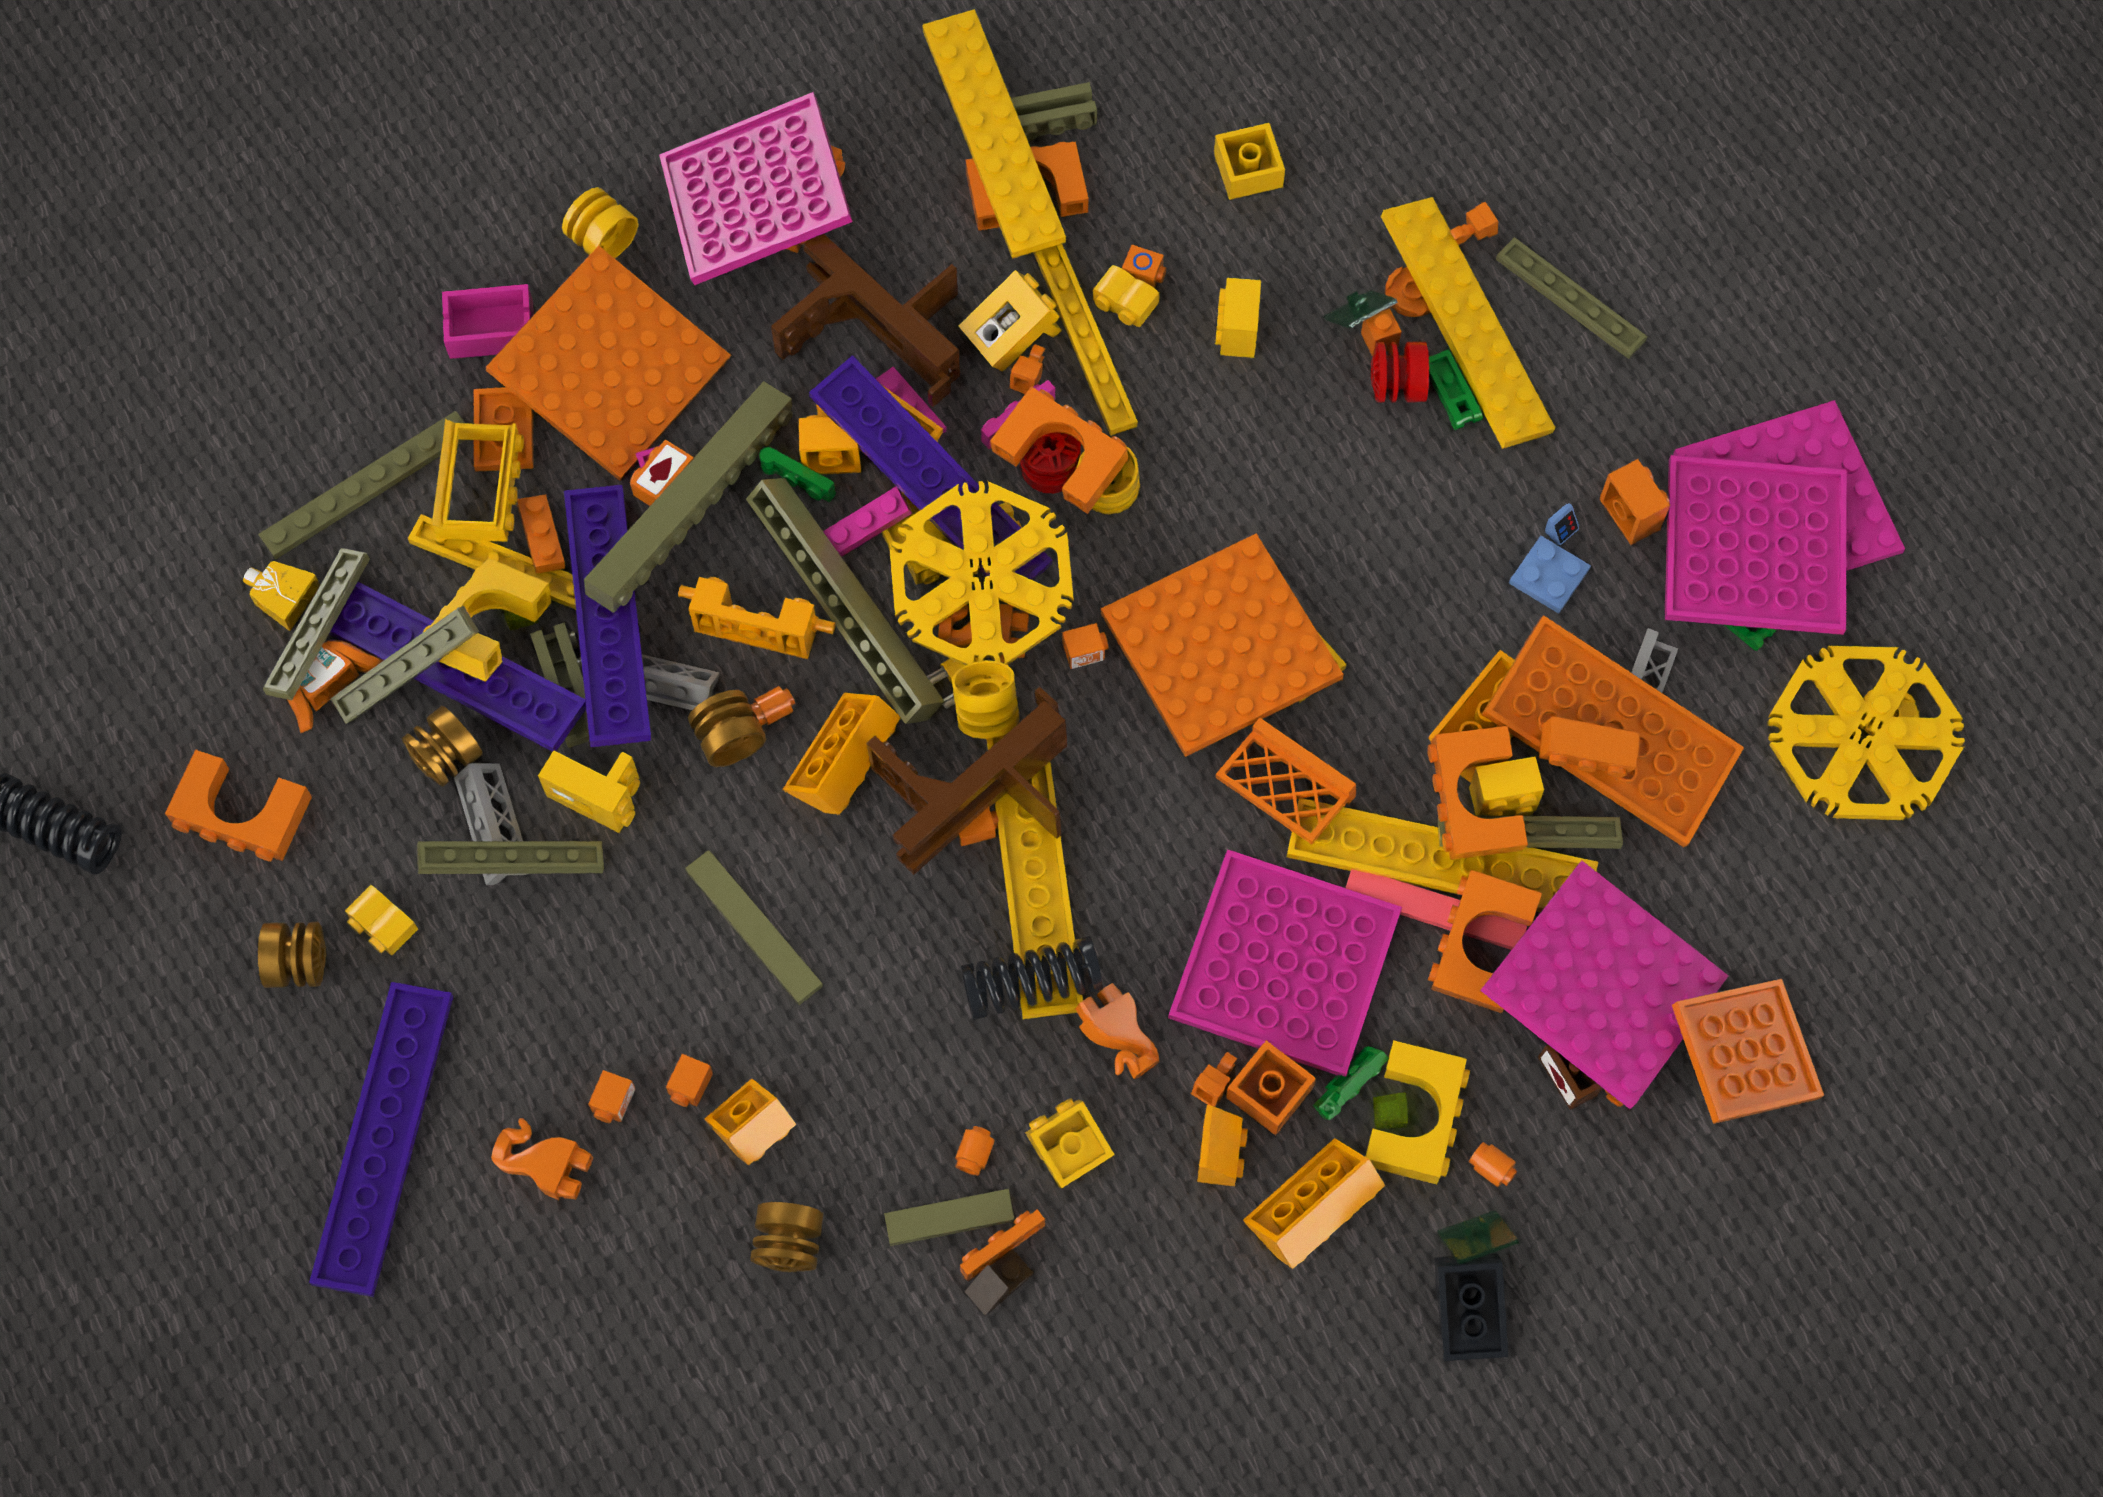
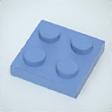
[1509,536,1591,613]

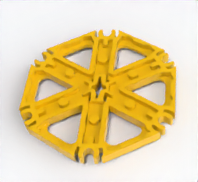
[890,481,1074,665]
[1768,646,1965,820]

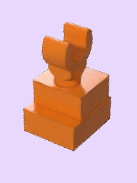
[1450,202,1498,245]
[1009,344,1045,394]
[1191,1052,1238,1107]

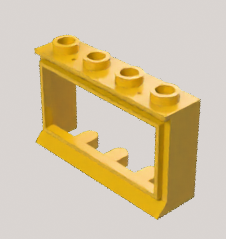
[432,419,524,542]

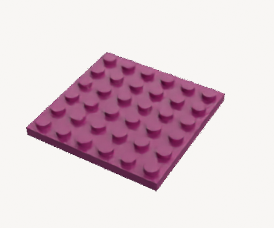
[659,92,853,285]
[1673,400,1905,571]
[1665,455,1847,635]
[1168,849,1402,1077]
[1480,860,1729,1109]

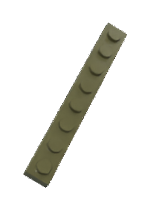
[258,411,465,560]

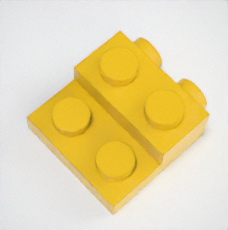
[1025,1098,1114,1188]

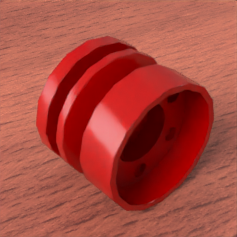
[1371,342,1429,403]
[1020,432,1081,494]

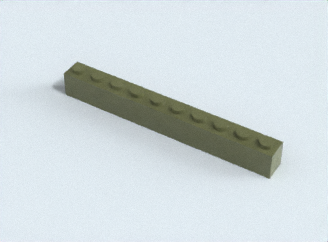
[584,381,793,613]
[746,478,945,724]

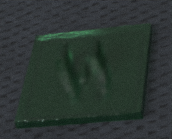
[1324,290,1398,329]
[1437,1210,1519,1264]

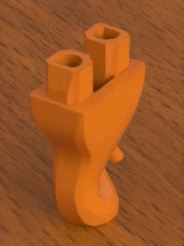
[938,604,1029,662]
[1075,983,1160,1079]
[491,1118,593,1200]

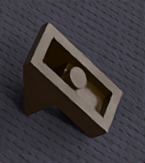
[964,1249,1034,1316]

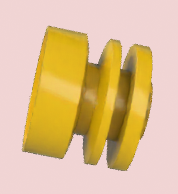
[562,187,639,258]
[1077,447,1140,514]
[952,660,1020,739]

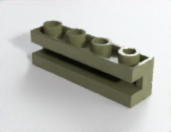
[1011,82,1097,141]
[530,623,590,748]

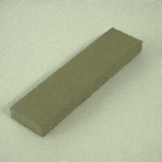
[884,1189,1015,1246]

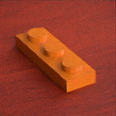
[517,494,565,574]
[960,1209,1045,1281]

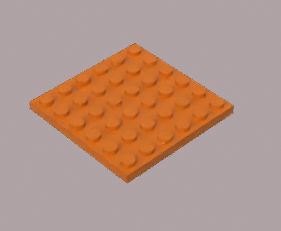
[486,245,731,480]
[1101,533,1344,757]

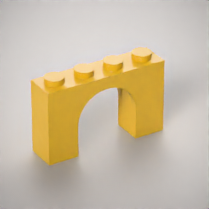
[423,558,551,682]
[1365,1040,1470,1184]

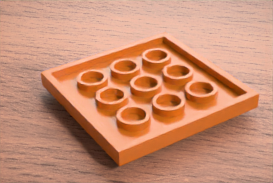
[1672,979,1824,1124]

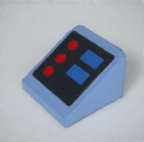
[1545,503,1579,545]

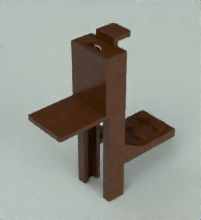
[771,233,960,407]
[866,687,1067,875]

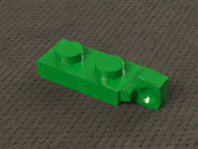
[1313,1046,1389,1120]

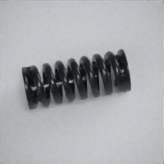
[0,773,122,875]
[961,936,1103,1020]

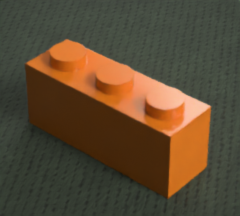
[1539,716,1640,777]

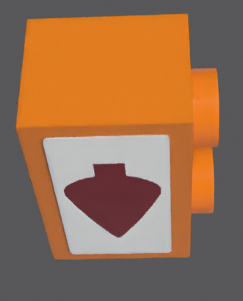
[630,439,694,506]

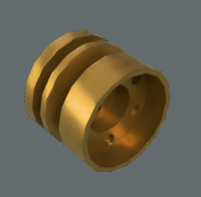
[688,690,767,767]
[402,706,483,787]
[258,922,326,988]
[750,1202,823,1272]

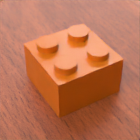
[1600,459,1670,545]
[1226,1040,1316,1136]

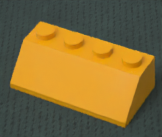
[1428,650,1514,783]
[782,693,901,815]
[1243,1138,1385,1269]

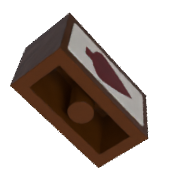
[1538,1045,1603,1110]

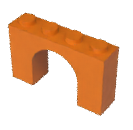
[965,141,1089,231]
[990,386,1128,514]
[1428,726,1528,860]
[165,750,312,862]
[1428,870,1542,1013]

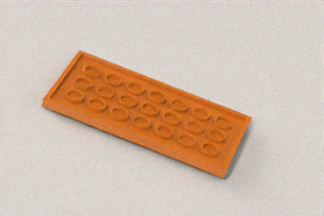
[1482,615,1744,847]

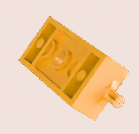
[678,577,836,659]

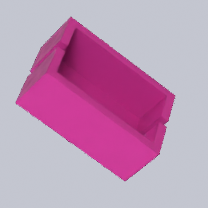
[442,284,534,359]

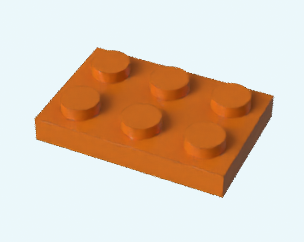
[474,387,534,472]

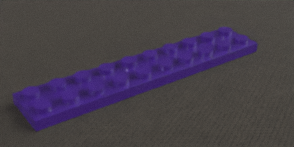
[809,355,1053,585]
[564,485,651,747]
[329,582,586,752]
[309,982,453,1297]

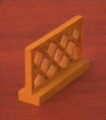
[1216,718,1356,845]

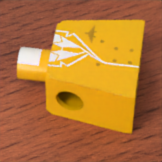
[243,561,320,631]

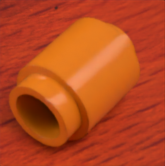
[751,686,796,726]
[955,1126,995,1176]
[1469,1142,1518,1187]

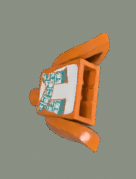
[287,640,383,733]

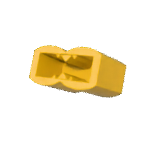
[1093,265,1159,327]
[345,885,418,955]

